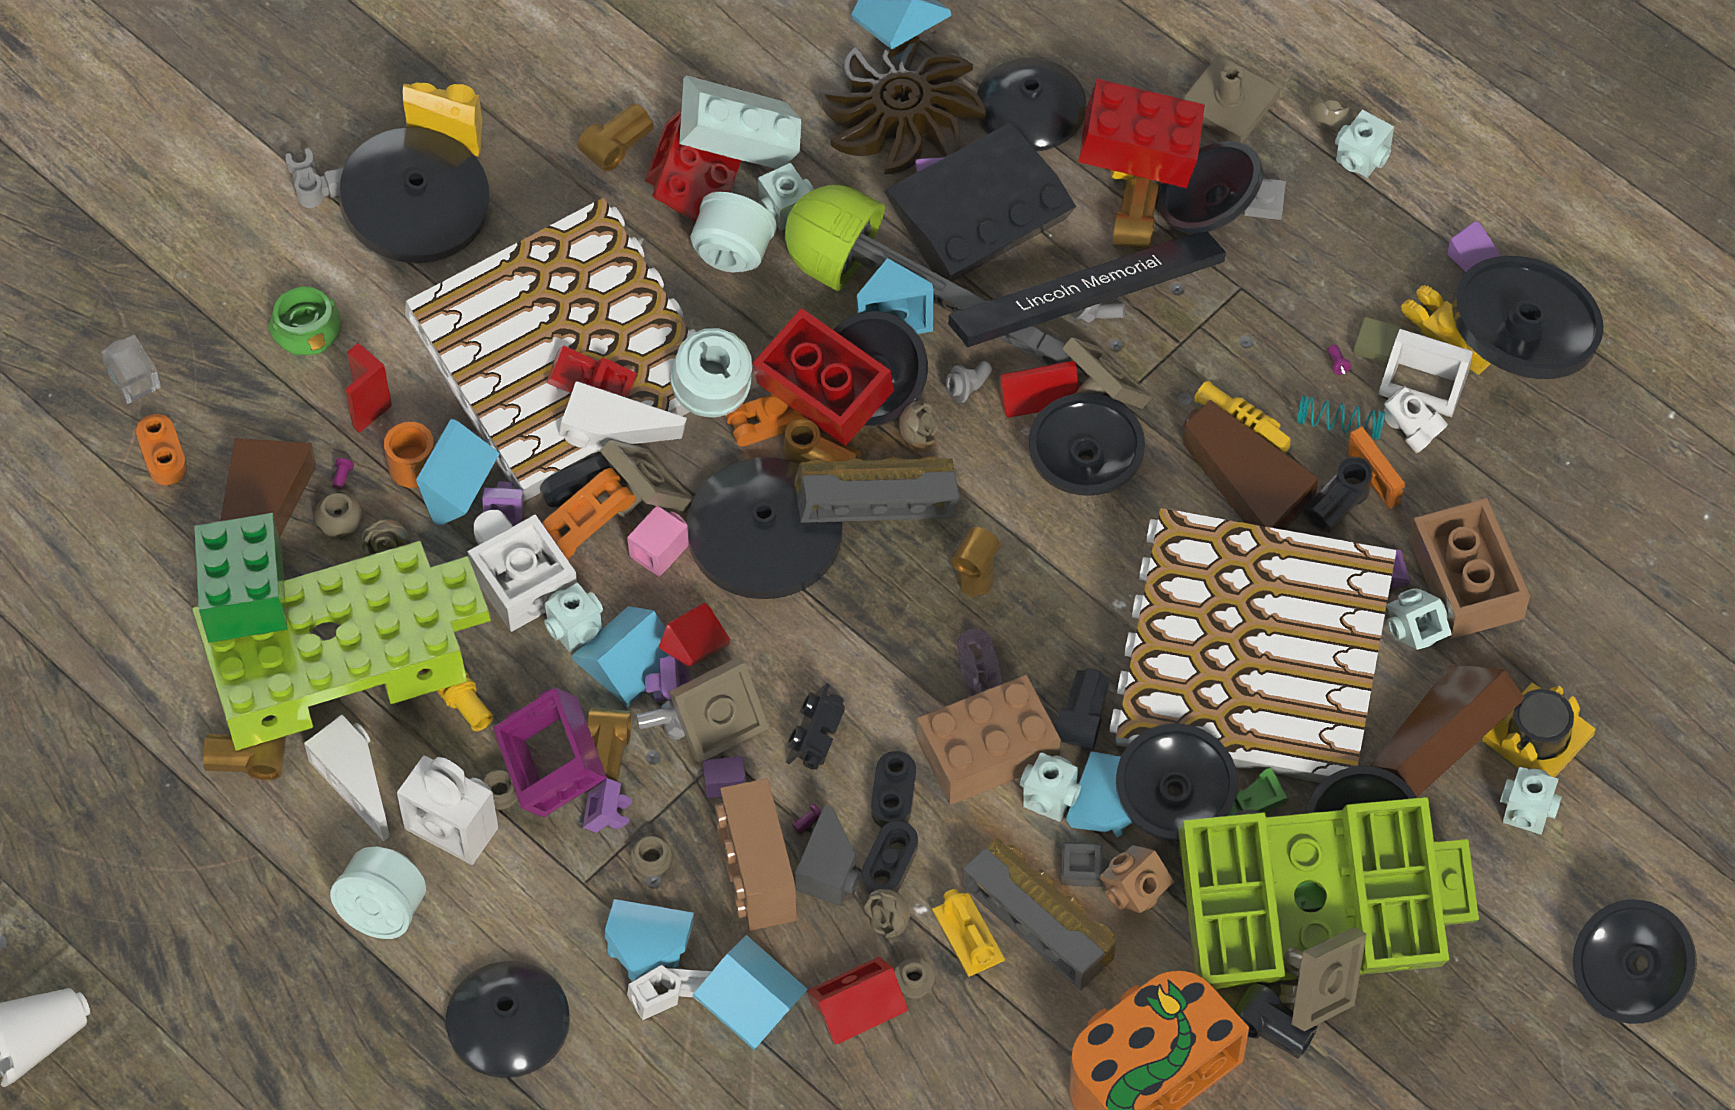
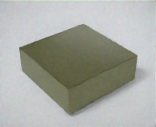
[1353,317,1401,364]

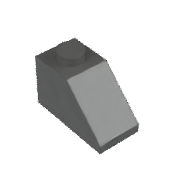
[795,805,860,906]

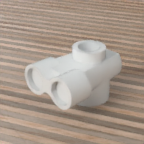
[1384,386,1448,453]

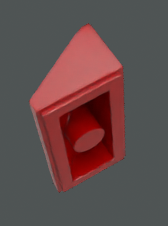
[1000,361,1079,418]
[659,603,731,667]

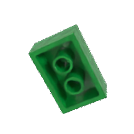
[194,513,288,643]

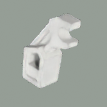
[627,965,712,1021]

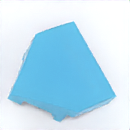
[1066,752,1133,837]
[605,899,694,982]

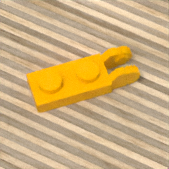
[1401,285,1491,375]

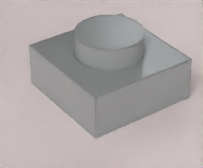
[1244,179,1286,220]

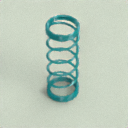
[1296,395,1385,440]

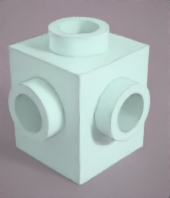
[1335,110,1394,178]
[758,163,814,231]
[544,582,603,653]
[1386,589,1452,650]
[1020,753,1081,822]
[1500,767,1562,835]

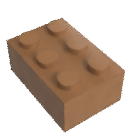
[1409,498,1530,639]
[917,675,1061,805]
[715,778,797,931]

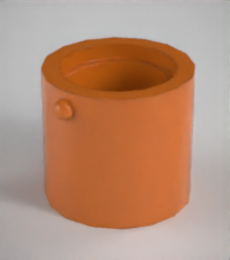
[384,422,435,488]

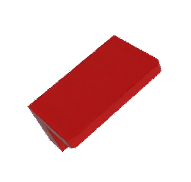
[345,343,392,433]
[806,956,908,1044]

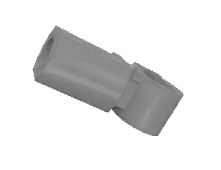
[285,148,344,208]

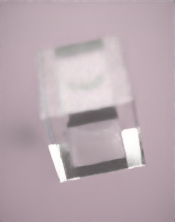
[100,334,161,404]

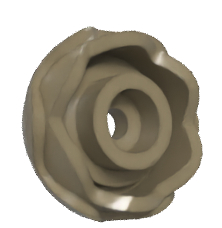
[1309,97,1355,132]
[899,400,938,449]
[314,492,363,538]
[361,519,410,556]
[864,889,910,938]

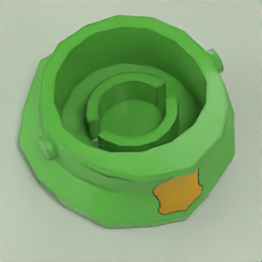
[268,286,341,355]

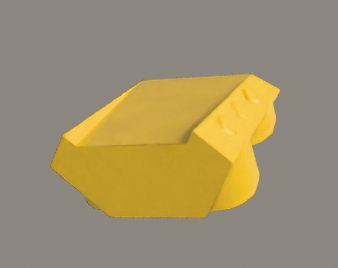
[403,83,482,157]

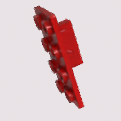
[645,77,741,222]

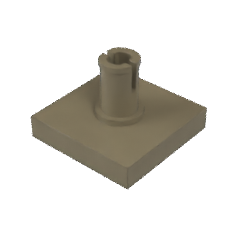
[1183,54,1280,143]
[1062,337,1152,409]
[600,440,693,518]
[669,657,769,764]
[1283,927,1367,1031]

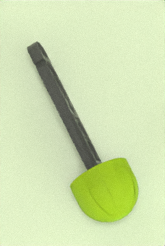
[785,185,1076,365]

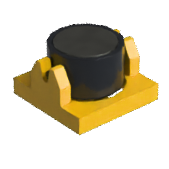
[1482,682,1596,778]

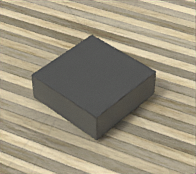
[1061,842,1103,887]

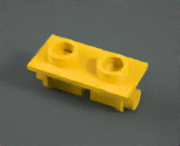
[932,889,1005,977]

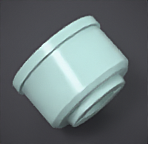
[690,192,777,273]
[670,328,752,417]
[330,847,426,939]

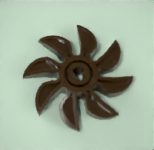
[819,36,986,174]

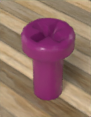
[1328,345,1351,375]
[332,458,354,490]
[792,804,822,834]

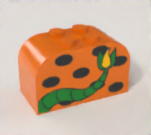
[1069,971,1249,1110]

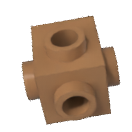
[1099,845,1174,913]

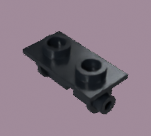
[786,683,845,770]

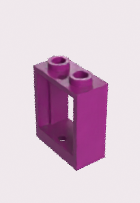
[493,687,607,818]

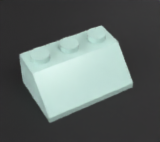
[679,75,801,169]

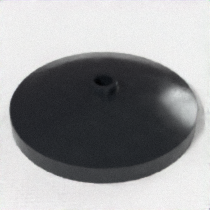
[339,128,490,263]
[1452,256,1604,379]
[687,457,843,599]

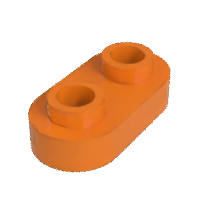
[136,414,187,485]

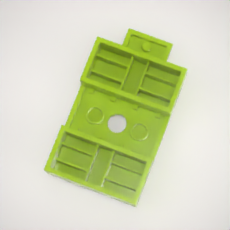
[192,541,491,751]
[1178,797,1479,989]

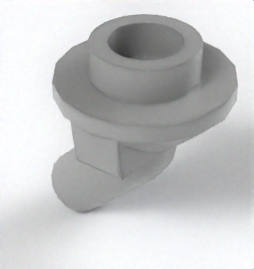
[1072,303,1126,323]
[946,361,992,403]
[636,700,685,740]

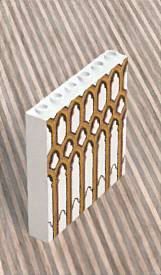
[405,197,696,501]
[1110,508,1396,783]

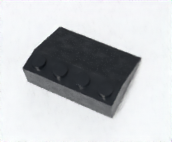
[884,123,1076,282]

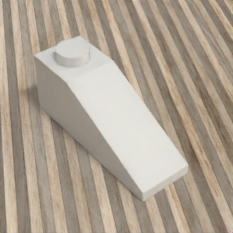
[559,381,687,448]
[304,715,390,841]

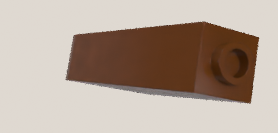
[1183,400,1319,530]
[220,438,316,538]
[1370,665,1525,797]

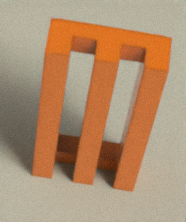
[1347,427,1405,509]

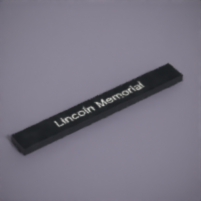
[948,232,1226,348]

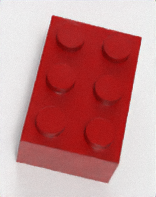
[1078,78,1205,188]
[752,308,894,446]

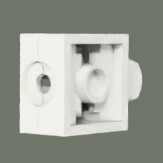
[468,510,577,632]
[397,755,498,865]

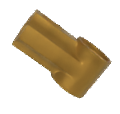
[577,104,654,172]
[1112,176,1159,249]
[784,418,861,481]
[951,527,1001,598]
[587,707,632,787]
[203,734,286,780]

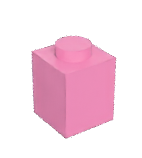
[627,506,689,577]

